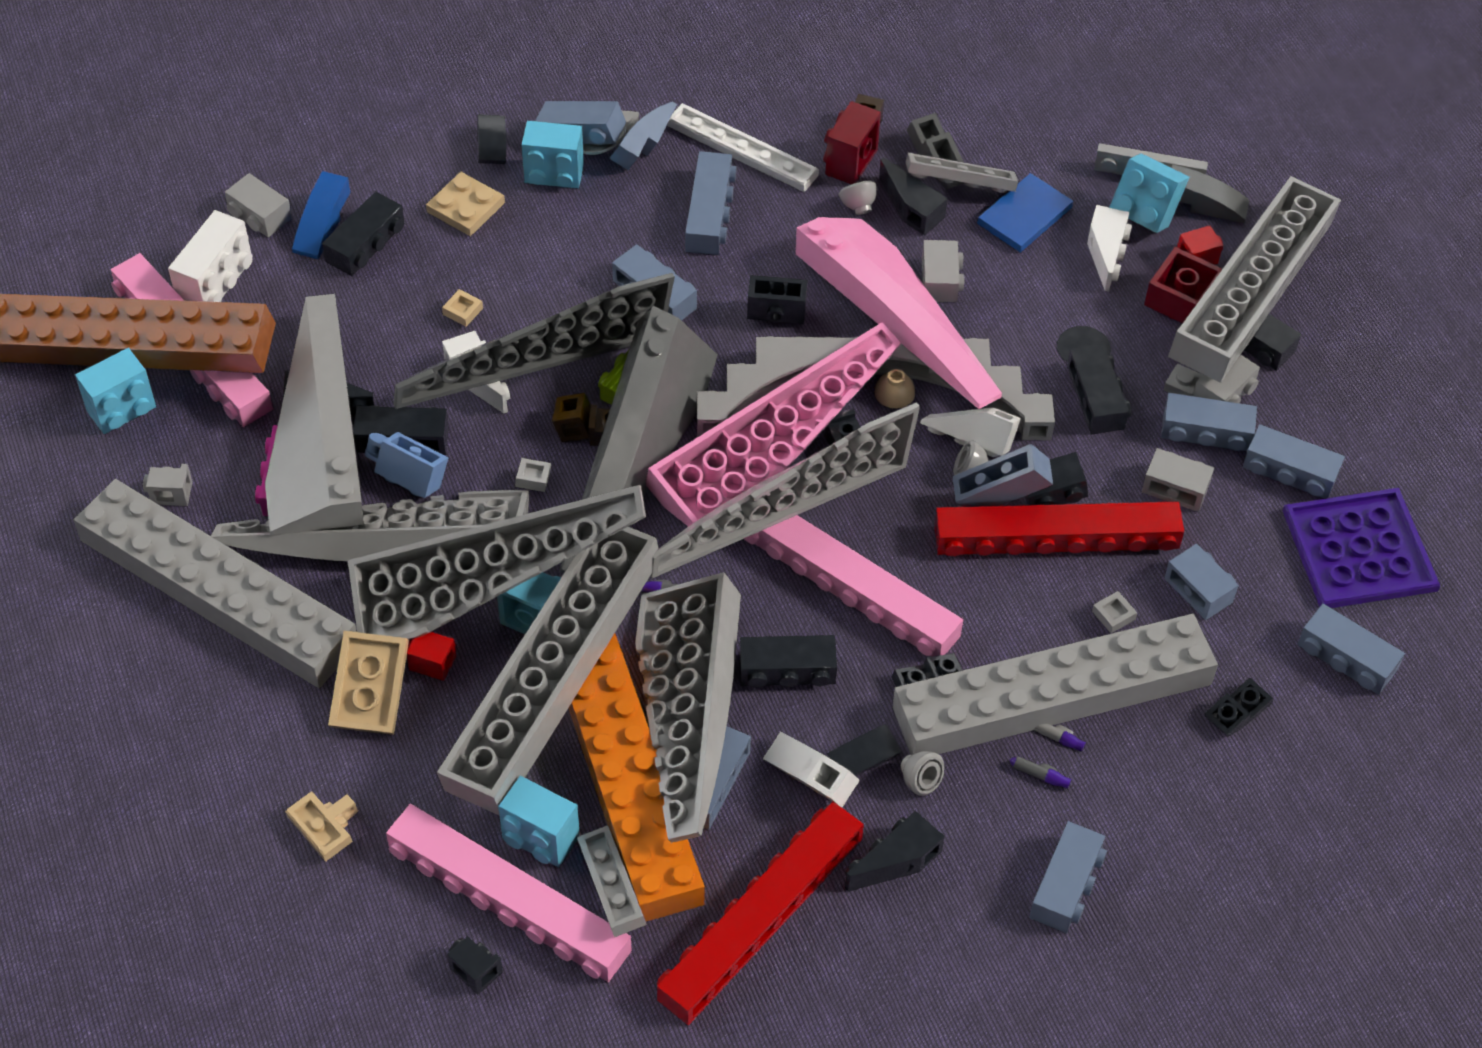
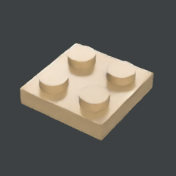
[426,172,505,236]

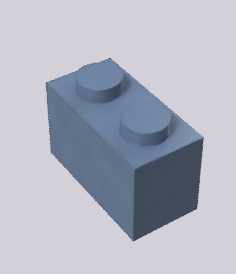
[1164,544,1239,620]

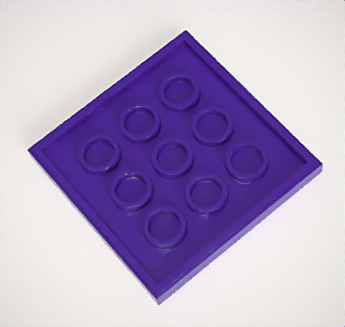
[1282,488,1441,608]

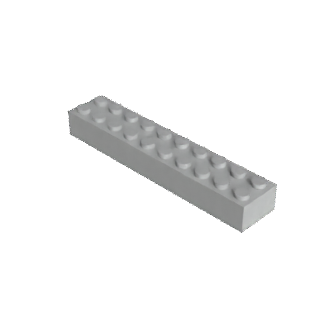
[1168,176,1341,383]
[73,479,357,688]
[437,527,659,816]
[892,613,1218,755]

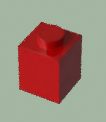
[1177,226,1223,265]
[406,632,457,681]

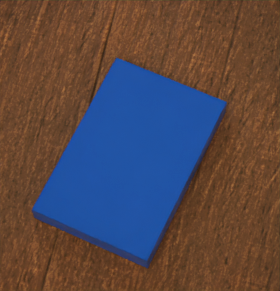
[977,173,1073,253]

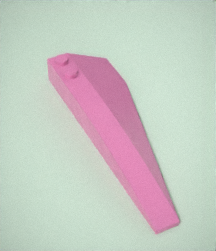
[796,217,1002,409]
[646,322,901,527]

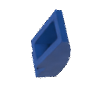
[292,171,350,259]

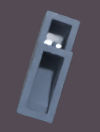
[610,101,677,170]

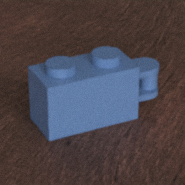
[364,432,448,498]

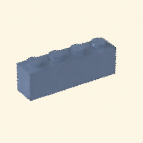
[685,151,737,255]

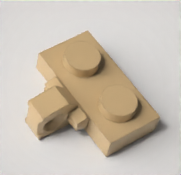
[285,791,358,862]

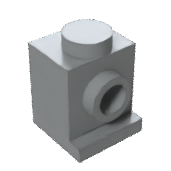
[143,464,193,506]

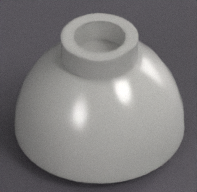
[838,181,877,215]
[953,440,989,475]
[901,751,944,796]

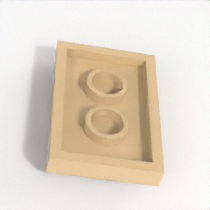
[328,631,409,735]

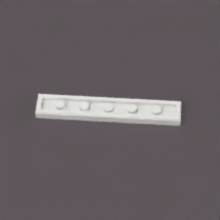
[667,103,819,192]

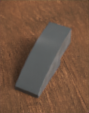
[906,113,964,190]
[1172,164,1250,223]

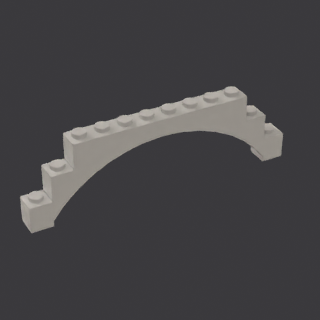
[697,336,1055,440]

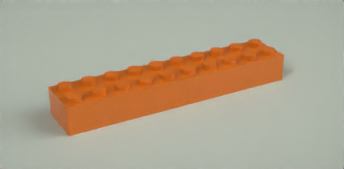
[569,633,705,922]

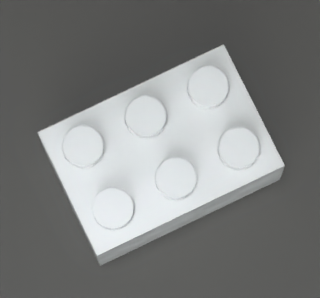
[168,210,252,302]

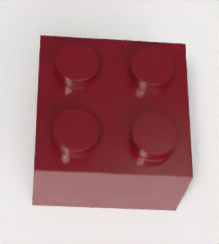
[823,101,881,185]
[1144,247,1222,323]

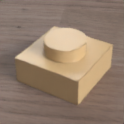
[442,289,483,327]

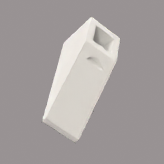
[1087,205,1132,292]
[442,331,510,413]
[920,408,1021,457]
[763,732,860,807]

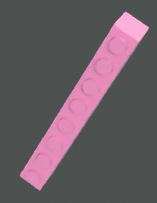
[111,253,273,427]
[744,515,963,657]
[386,803,632,983]

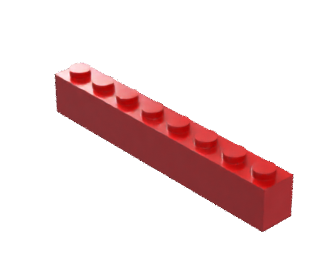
[934,502,1185,556]
[657,801,864,1026]

